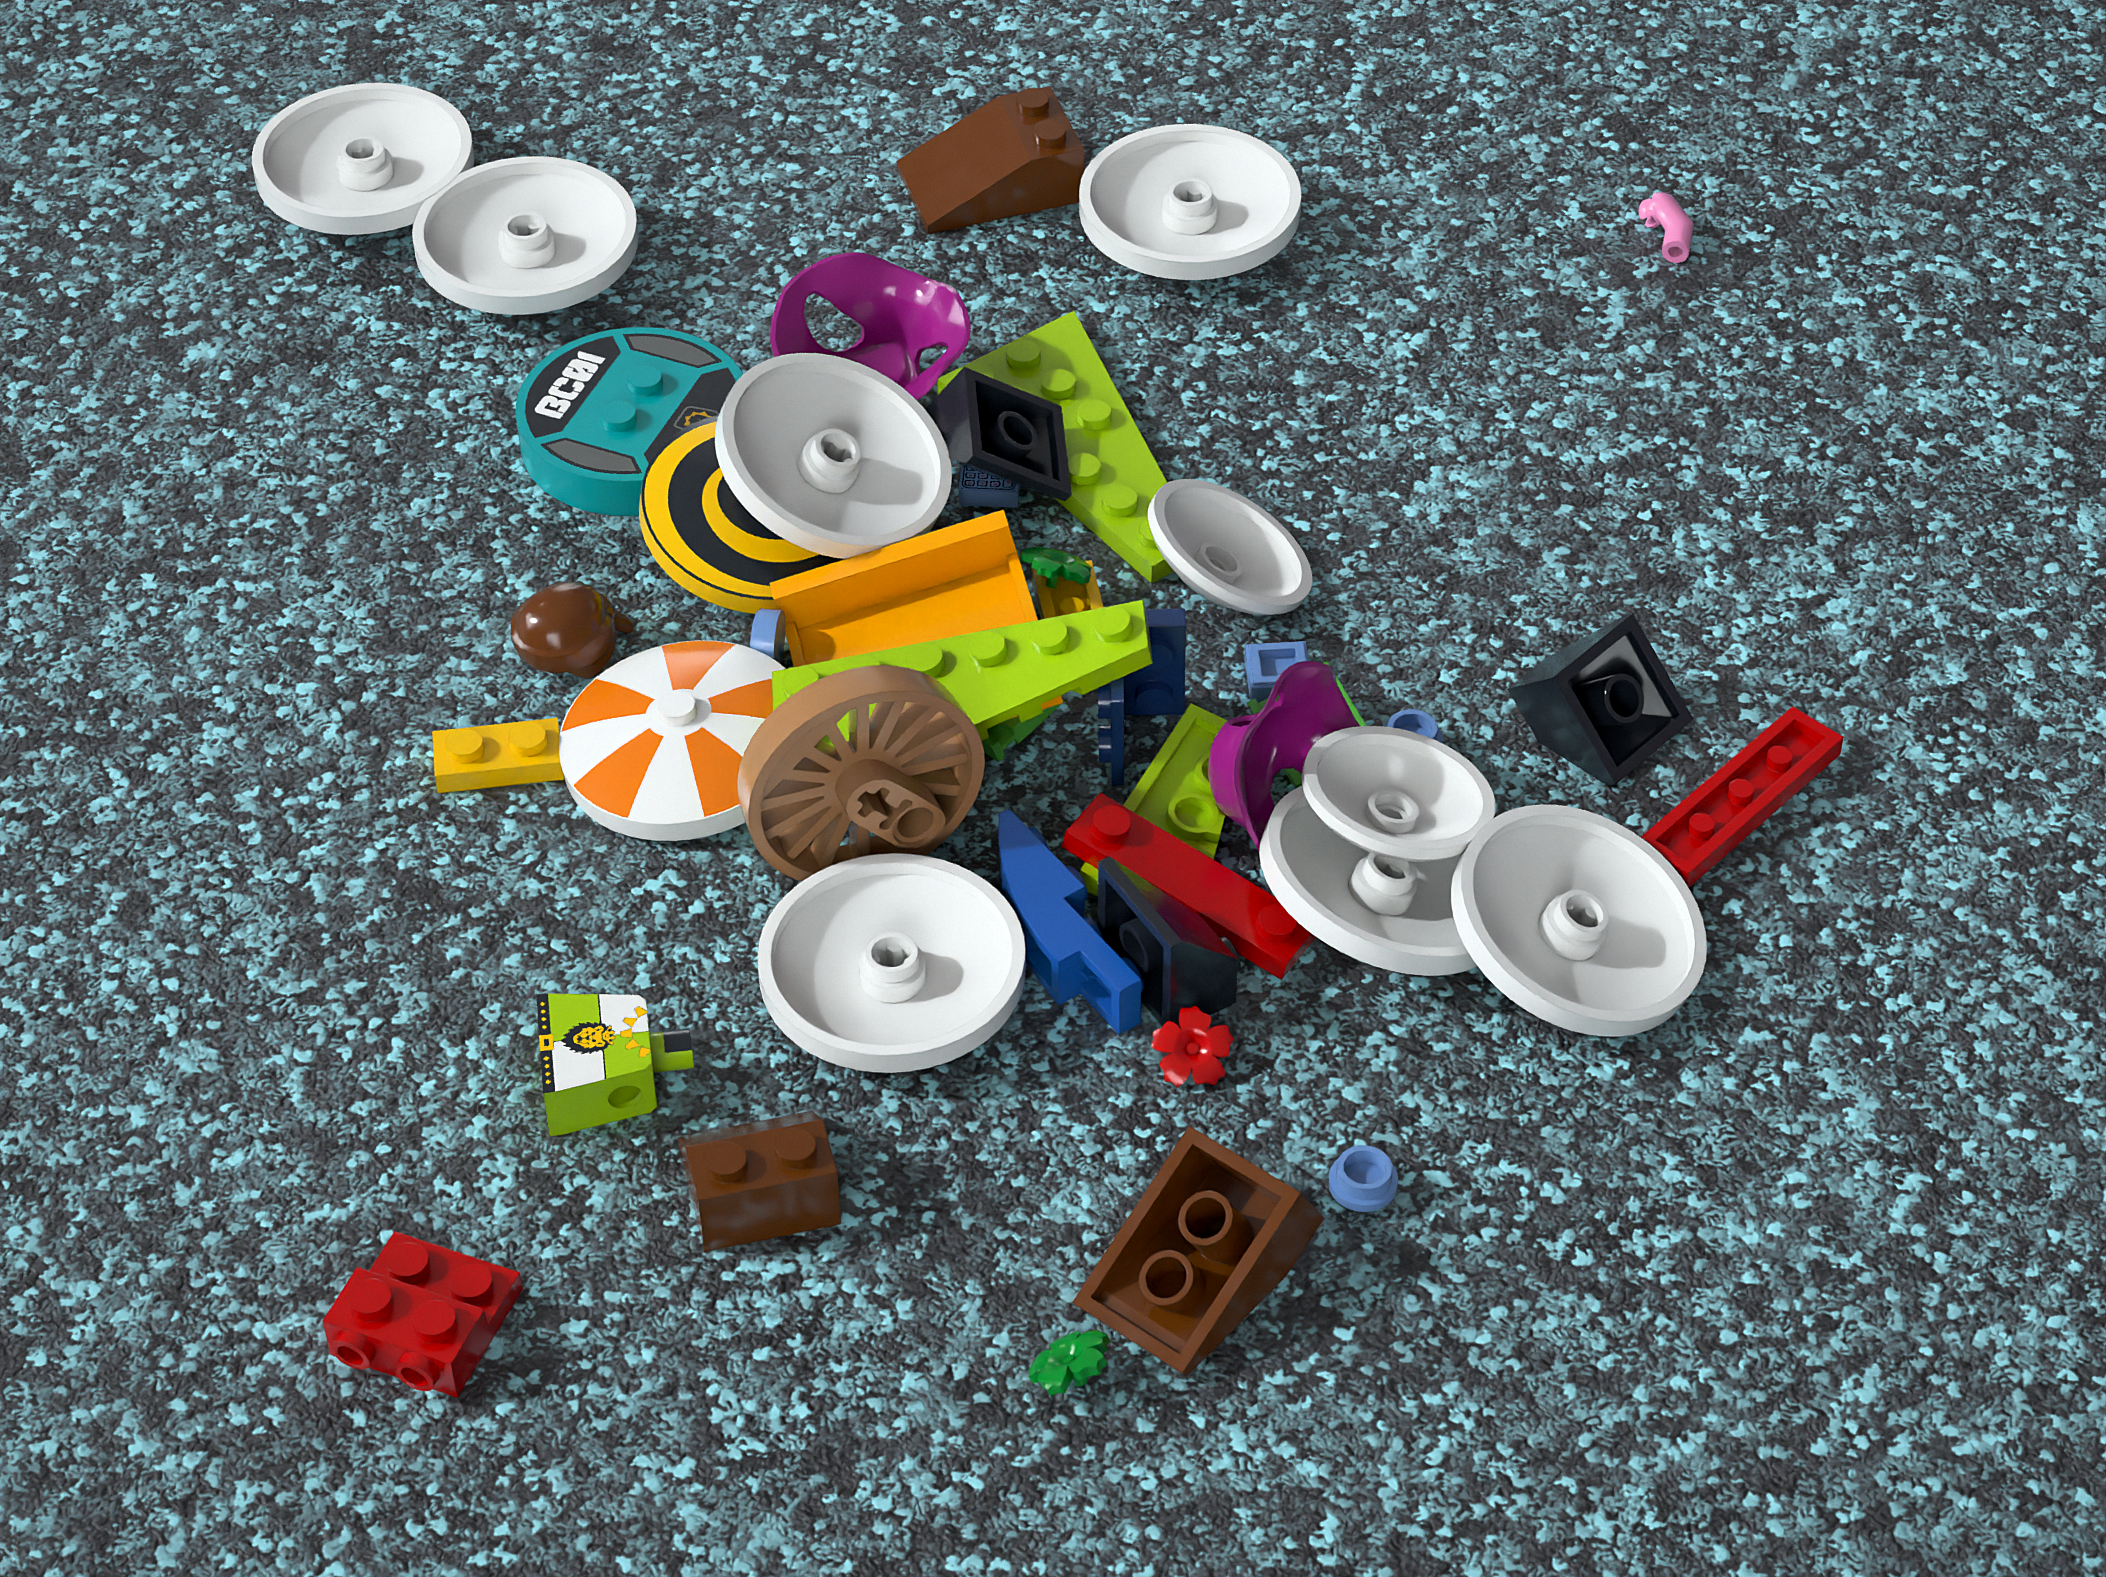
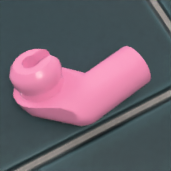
[1639,192,1694,263]

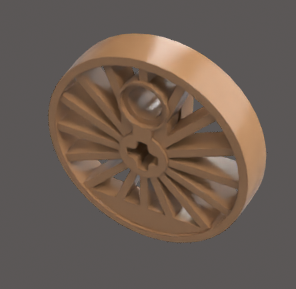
[737,665,985,881]

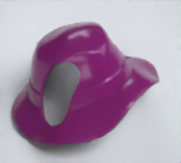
[770,252,971,401]
[1208,661,1360,851]

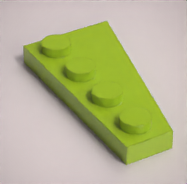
[1079,703,1228,896]

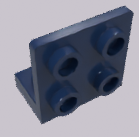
[1098,609,1186,786]

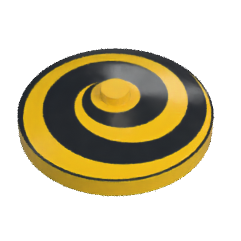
[639,415,844,614]

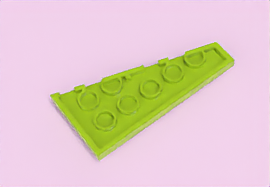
[772,600,1153,747]

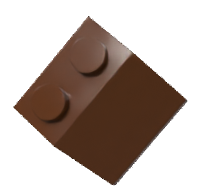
[678,1110,841,1252]

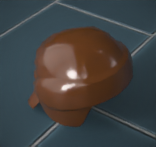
[511,581,634,680]

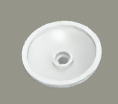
[1148,479,1312,615]
[1301,726,1496,862]

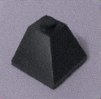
[925,367,1072,501]
[1508,613,1693,786]
[1098,856,1241,1027]

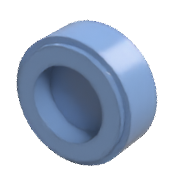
[750,608,785,664]

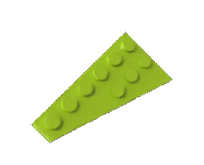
[937,311,1174,584]

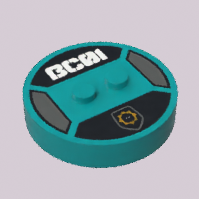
[515,327,743,516]

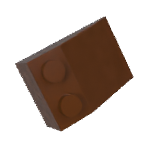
[896,86,1084,234]
[1072,1126,1324,1377]

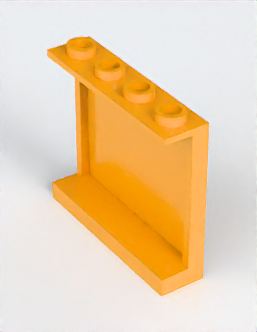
[770,509,1063,720]

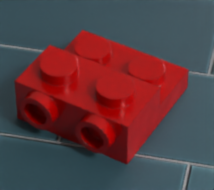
[322,1231,523,1398]

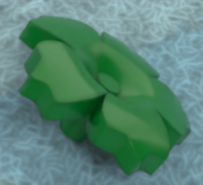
[1019,547,1092,589]
[1028,1330,1111,1397]

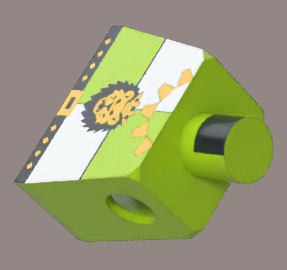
[536,993,694,1136]

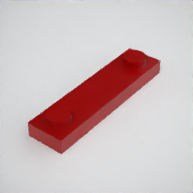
[1641,706,1844,888]
[1062,792,1316,980]

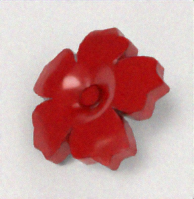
[1151,1006,1234,1088]

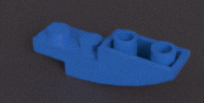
[998,809,1144,1035]

